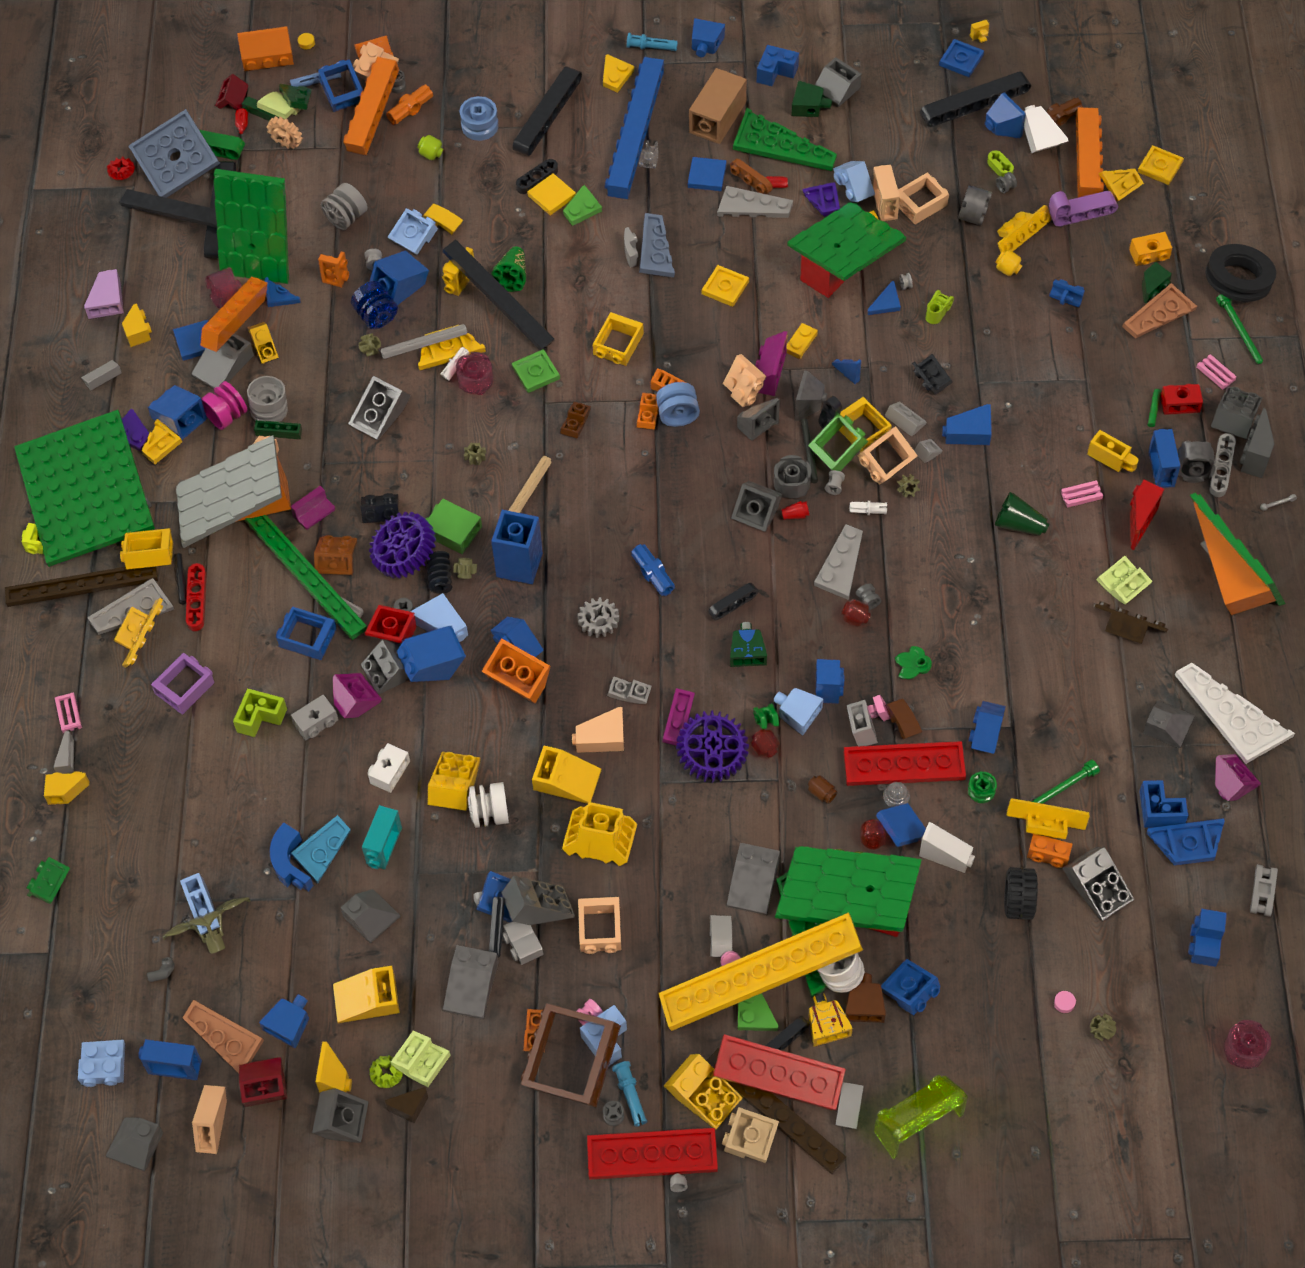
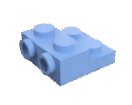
[388,208,438,255]
[78,1040,125,1087]

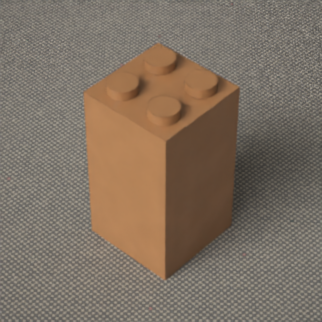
[689,68,747,144]

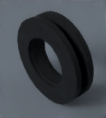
[1205,244,1276,302]

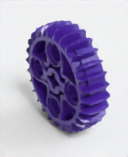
[369,511,436,579]
[676,710,749,783]

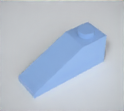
[180,873,220,935]

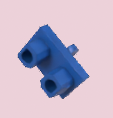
[1049,279,1085,307]

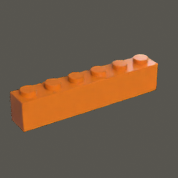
[343,56,399,155]
[1076,107,1104,198]
[200,277,268,352]

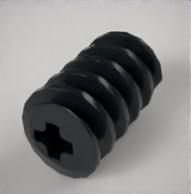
[426,551,452,594]

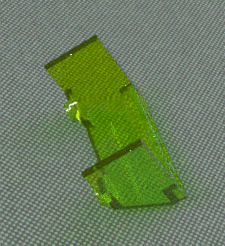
[874,1075,968,1159]

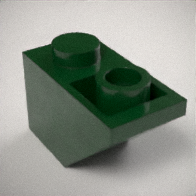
[1142,262,1172,304]

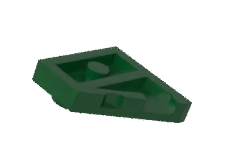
[279,84,312,110]

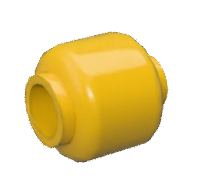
[995,250,1022,276]

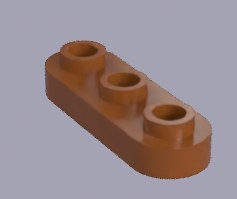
[730,159,773,194]

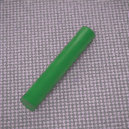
[1148,389,1161,427]

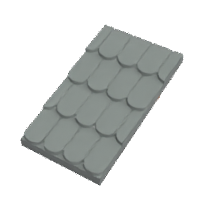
[176,435,291,548]

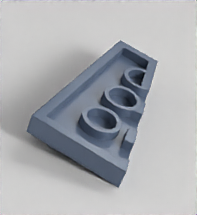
[639,213,675,277]

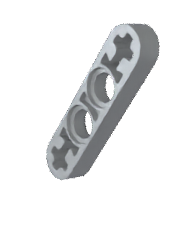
[1209,433,1236,497]

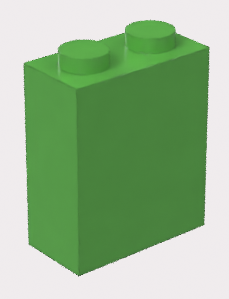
[426,499,482,554]

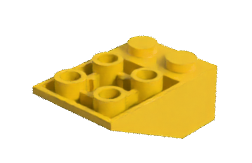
[532,746,601,804]
[428,752,480,811]
[333,966,400,1023]
[664,1054,743,1129]

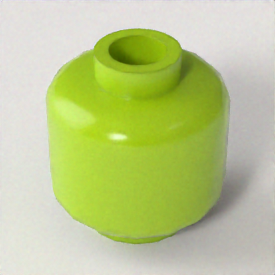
[417,135,444,160]

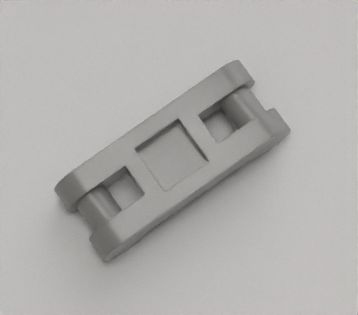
[1250,864,1278,917]

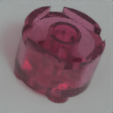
[205,267,242,309]
[456,352,494,395]
[1224,1020,1271,1069]

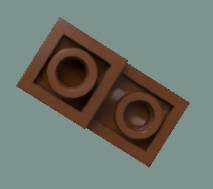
[560,402,591,438]
[885,698,922,739]

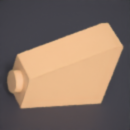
[572,707,624,753]
[192,1085,227,1154]

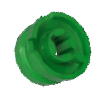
[968,771,997,803]

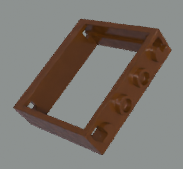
[521,1003,621,1107]

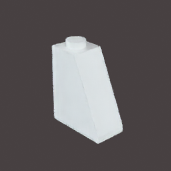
[1024,105,1068,153]
[919,822,975,873]

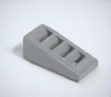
[54,731,74,774]

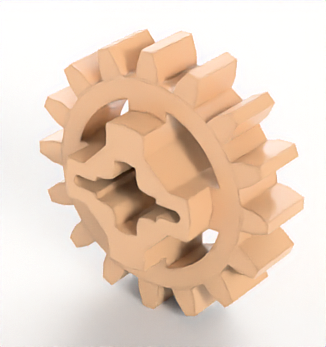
[266,116,303,149]

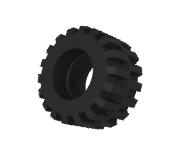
[1004,867,1038,920]

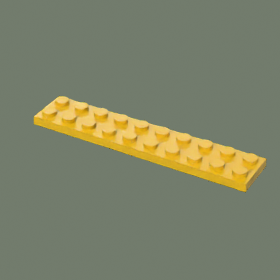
[659,913,863,1031]

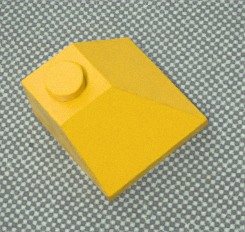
[316,1042,352,1093]

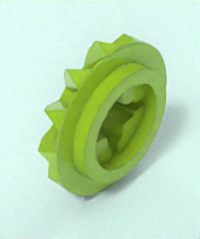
[369,1055,403,1088]

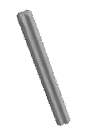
[381,324,467,359]

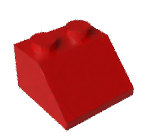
[365,605,416,643]

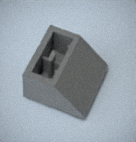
[815,57,862,107]
[361,639,409,694]

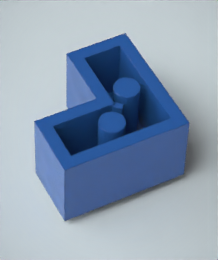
[756,45,799,86]
[490,616,543,657]
[816,659,844,703]
[969,701,1006,754]
[1139,780,1188,828]
[1188,909,1226,967]

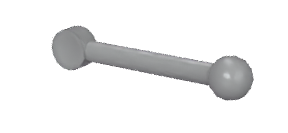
[1260,494,1297,511]

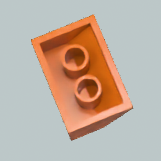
[237,26,294,71]
[482,638,551,704]

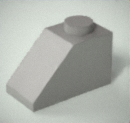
[847,700,878,746]

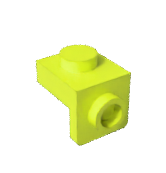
[22,523,43,554]

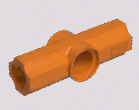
[386,84,433,125]

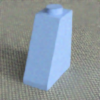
[410,593,468,642]

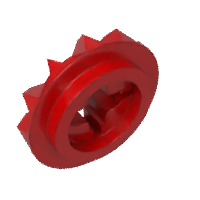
[107,157,135,180]

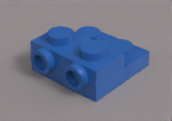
[881,959,941,1015]

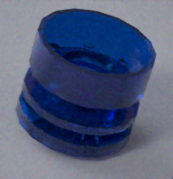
[351,281,398,329]

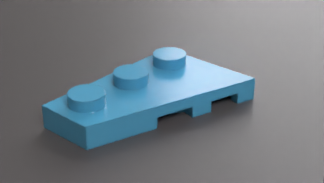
[291,815,351,884]

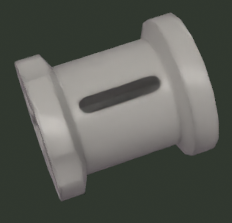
[825,470,845,495]

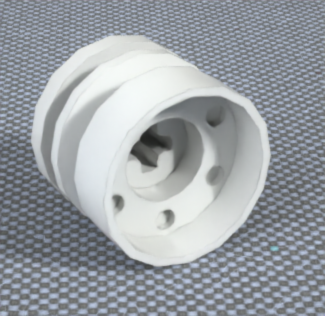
[468,782,509,828]
[818,953,865,993]

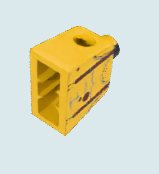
[809,993,853,1047]

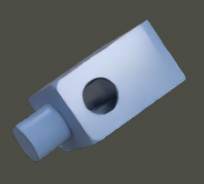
[774,688,823,735]

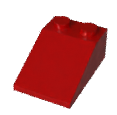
[1130,480,1164,550]

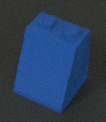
[368,250,429,309]
[148,385,207,440]
[397,626,466,682]

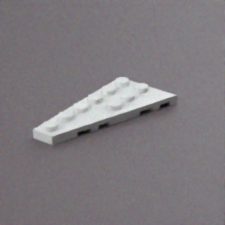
[1175,663,1295,764]

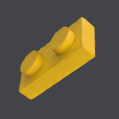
[787,323,818,359]

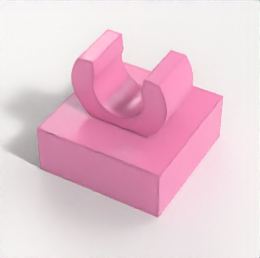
[868,695,890,721]

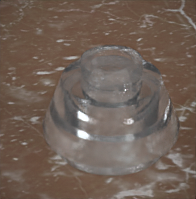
[883,782,910,807]

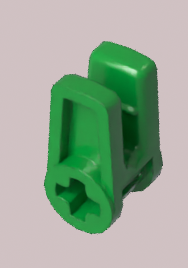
[753,704,779,729]

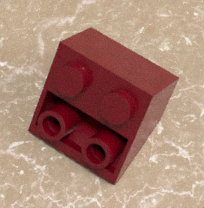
[239,1057,287,1107]

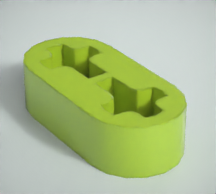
[987,150,1014,177]

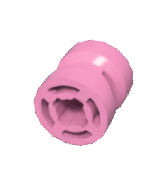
[577,999,603,1025]

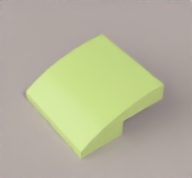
[257,92,301,120]
[1096,556,1153,605]
[391,1031,450,1087]

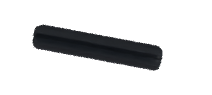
[489,897,505,958]

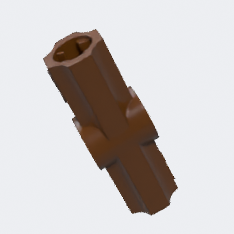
[1047,98,1083,126]

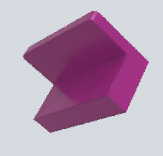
[291,486,335,530]

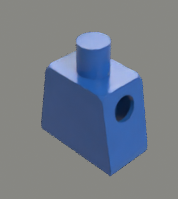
[692,18,725,57]
[259,994,309,1048]

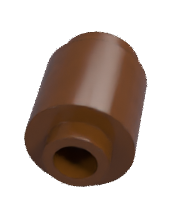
[808,775,838,804]

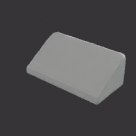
[81,360,122,390]
[885,402,927,436]

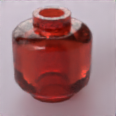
[841,599,871,627]
[751,729,780,759]
[860,819,886,849]

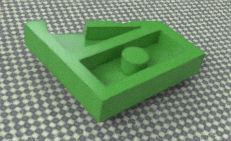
[563,185,602,226]
[738,993,778,1031]

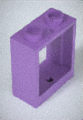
[151,653,214,715]

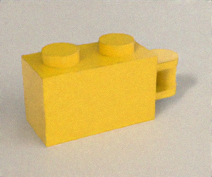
[1087,430,1138,472]

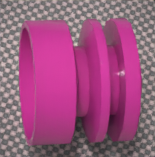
[201,381,248,430]

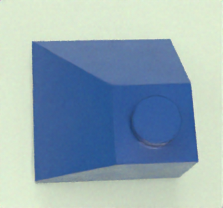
[985,93,1026,138]

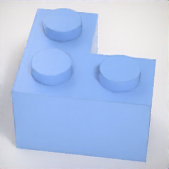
[833,161,875,202]
[580,1005,627,1066]

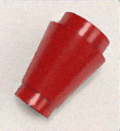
[781,501,810,520]

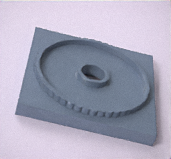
[129,109,220,198]

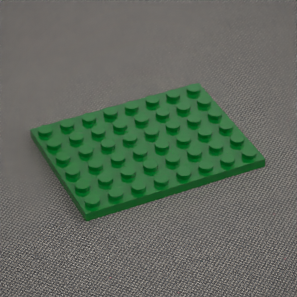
[14,410,155,567]

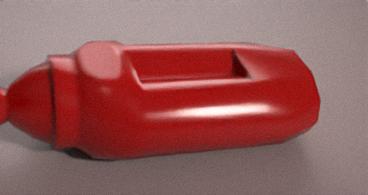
[235,109,248,134]
[765,176,788,188]

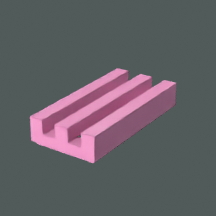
[1196,354,1237,390]
[1061,481,1103,508]
[55,692,82,733]

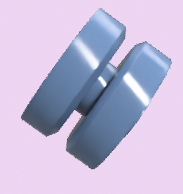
[459,96,499,141]
[656,382,700,427]

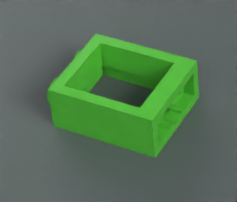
[808,413,868,471]

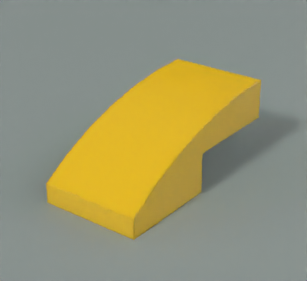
[423,204,463,235]

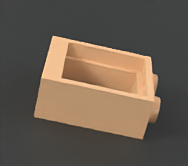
[872,165,900,221]
[898,172,949,224]
[857,426,918,485]
[578,897,621,954]

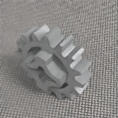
[578,597,619,638]

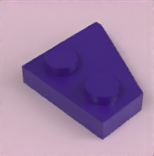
[803,182,840,217]
[122,409,149,452]

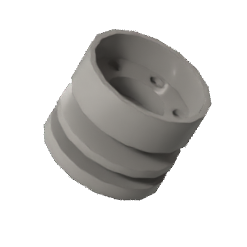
[321,183,368,230]
[247,376,288,422]

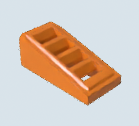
[651,368,686,391]

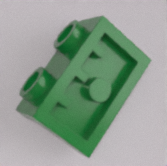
[26,857,70,904]

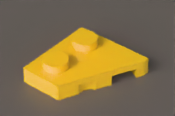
[142,419,182,464]

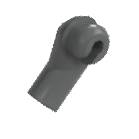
[147,957,175,982]

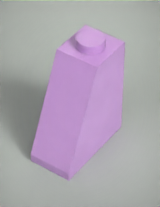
[84,269,124,319]

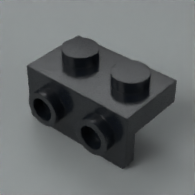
[912,354,953,395]
[360,493,399,523]

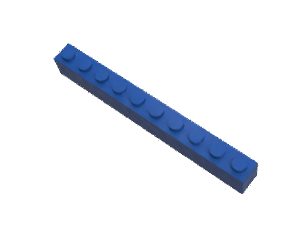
[605,57,664,199]

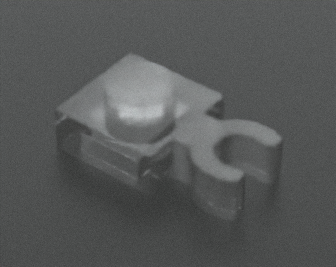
[639,140,659,169]

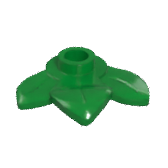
[895,646,932,679]

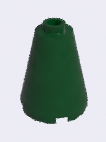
[994,492,1049,536]

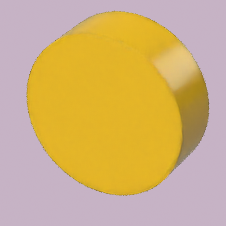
[298,33,315,49]

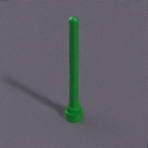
[1216,294,1263,364]
[1032,759,1100,804]

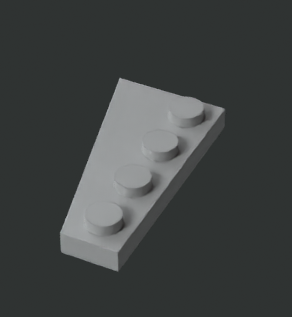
[717,186,793,218]
[814,524,863,600]
[88,578,174,635]

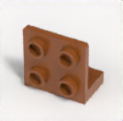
[314,535,357,575]

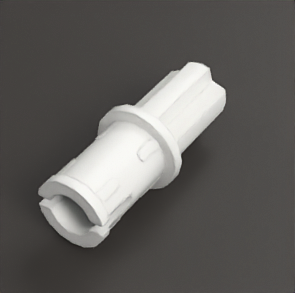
[440,347,469,381]
[849,501,887,515]

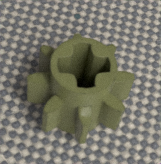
[359,333,381,357]
[464,442,486,465]
[897,474,920,497]
[453,558,477,579]
[1090,1013,1116,1041]

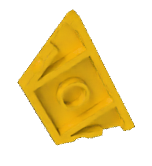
[418,325,486,370]

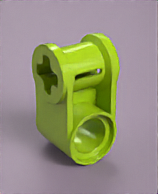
[926,290,954,324]

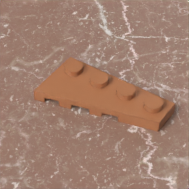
[1122,283,1197,339]
[183,1000,264,1073]

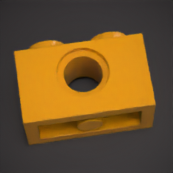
[1129,232,1172,266]

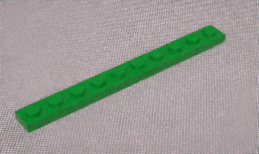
[244,515,367,640]

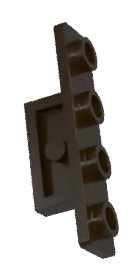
[1093,601,1168,644]

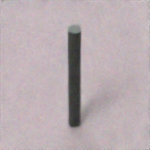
[800,419,818,483]

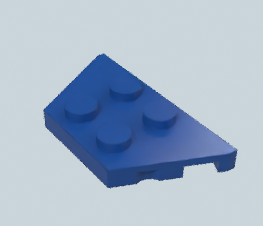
[1147,819,1225,865]

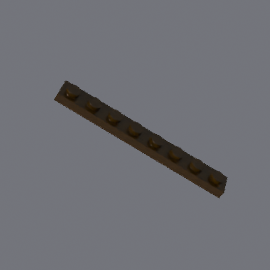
[5,566,158,607]
[706,1048,846,1174]

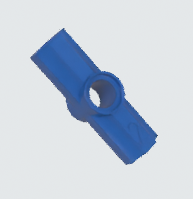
[631,544,675,596]

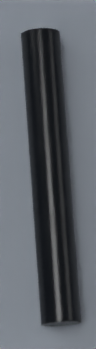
[174,553,187,605]

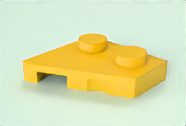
[603,54,635,93]
[1099,169,1144,202]

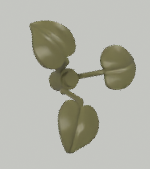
[163,897,251,954]

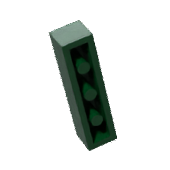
[242,96,279,121]
[254,420,302,439]

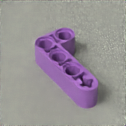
[1048,191,1118,226]

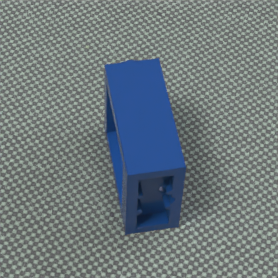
[318,59,363,112]
[1148,429,1181,488]
[276,607,336,660]
[139,1039,202,1080]

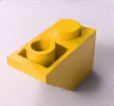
[122,304,152,347]
[248,322,279,363]
[44,772,89,805]

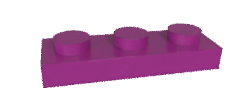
[662,688,695,745]

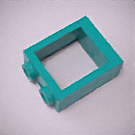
[362,805,402,869]

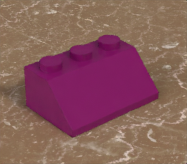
[755,331,788,396]

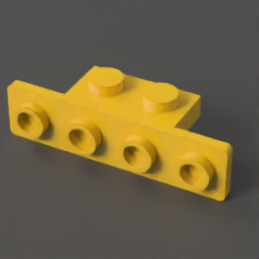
[997,205,1052,252]
[113,598,163,668]
[1007,798,1090,839]

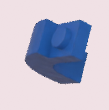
[270,823,313,892]

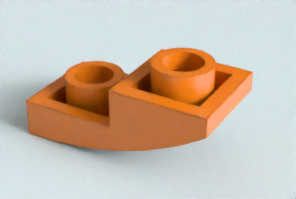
[637,393,659,429]
[523,1009,545,1052]

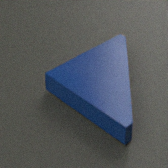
[265,277,301,307]
[867,281,901,315]
[832,359,861,384]

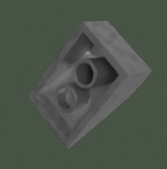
[348,376,411,440]
[727,843,780,915]
[443,945,498,1019]

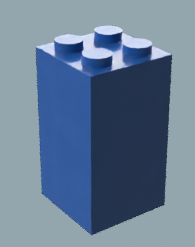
[492,510,543,584]

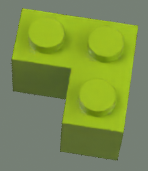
[233,688,287,737]

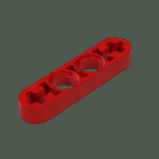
[186,563,206,631]

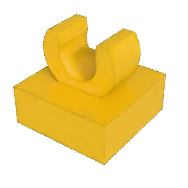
[970,20,989,43]

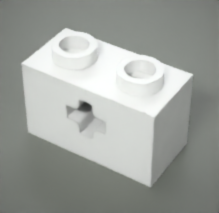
[368,743,410,793]

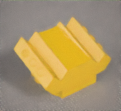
[562,802,637,866]

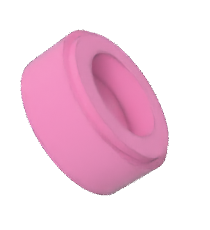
[720,951,740,966]
[1054,991,1076,1013]

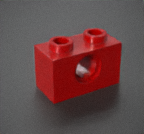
[1160,384,1203,415]

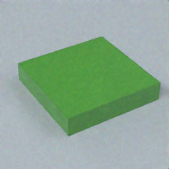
[511,349,560,393]

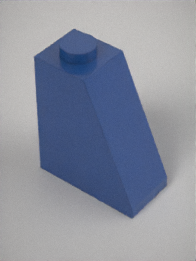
[942,404,991,445]

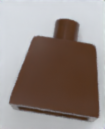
[845,973,886,1023]

